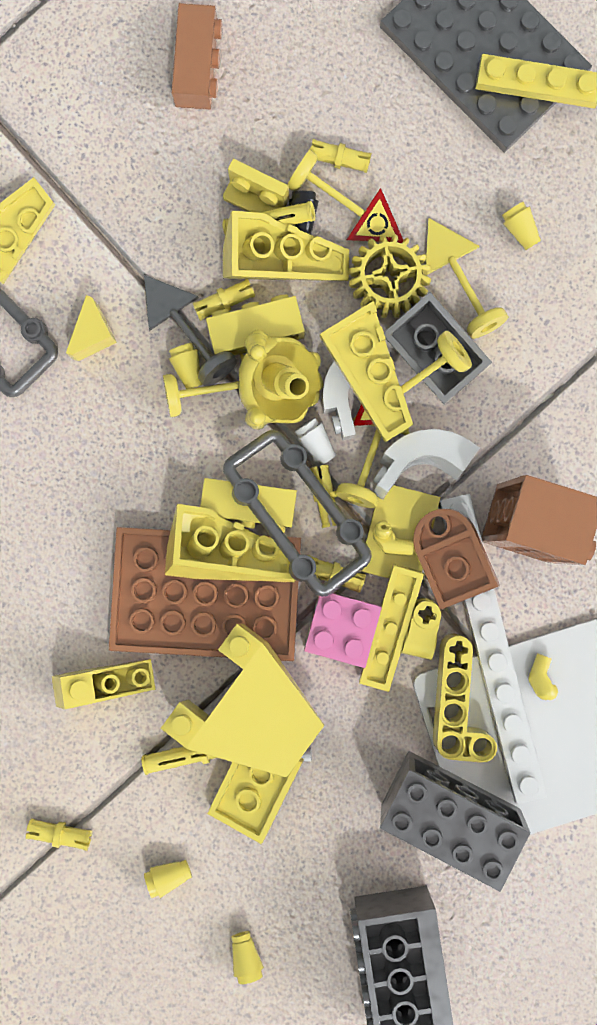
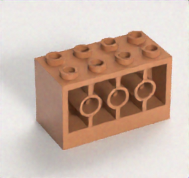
[481,475,597,565]

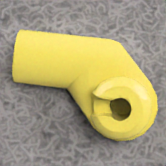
[373,521,414,556]
[528,653,558,700]

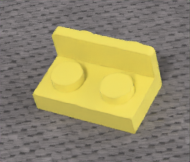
[223,158,289,220]

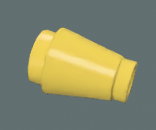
[502,202,541,250]
[169,343,203,389]
[144,860,192,898]
[231,931,264,984]

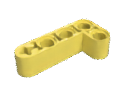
[433,633,497,762]

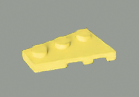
[0,177,55,284]

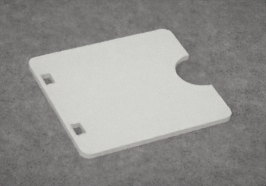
[413,618,597,835]

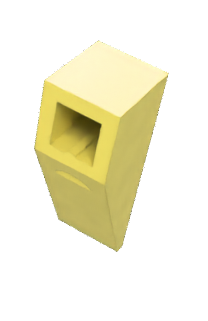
[51,659,156,709]

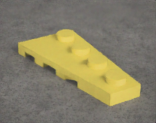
[319,301,413,442]

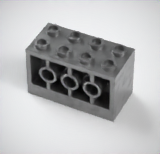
[380,751,531,892]
[350,886,453,1025]

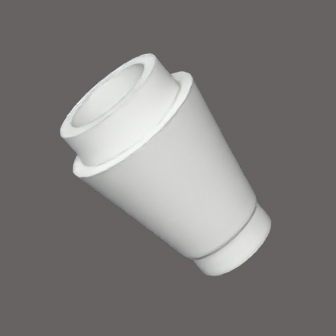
[295,418,336,465]

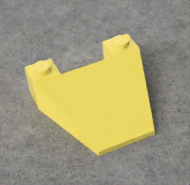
[161,624,324,778]

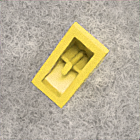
[66,295,117,361]

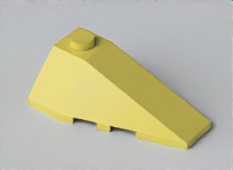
[223,211,349,281]
[165,504,296,582]

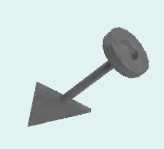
[144,275,237,386]

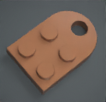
[413,509,500,610]

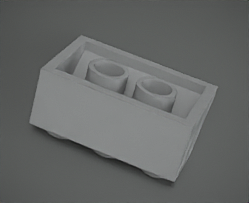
[384,292,492,404]

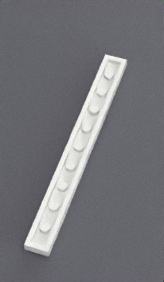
[439,494,547,805]

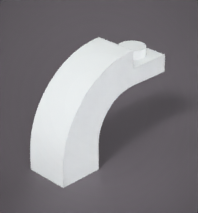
[322,361,356,441]
[373,429,480,500]

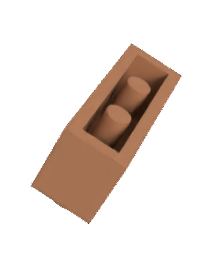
[172,3,222,110]

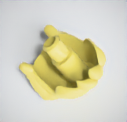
[238,330,323,430]

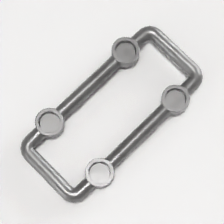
[0,288,59,397]
[223,430,372,597]

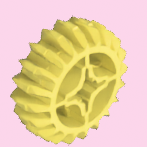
[348,234,431,318]

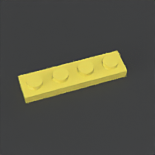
[475,54,597,109]
[359,564,424,692]

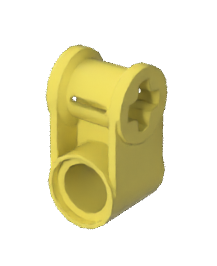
[401,598,441,660]

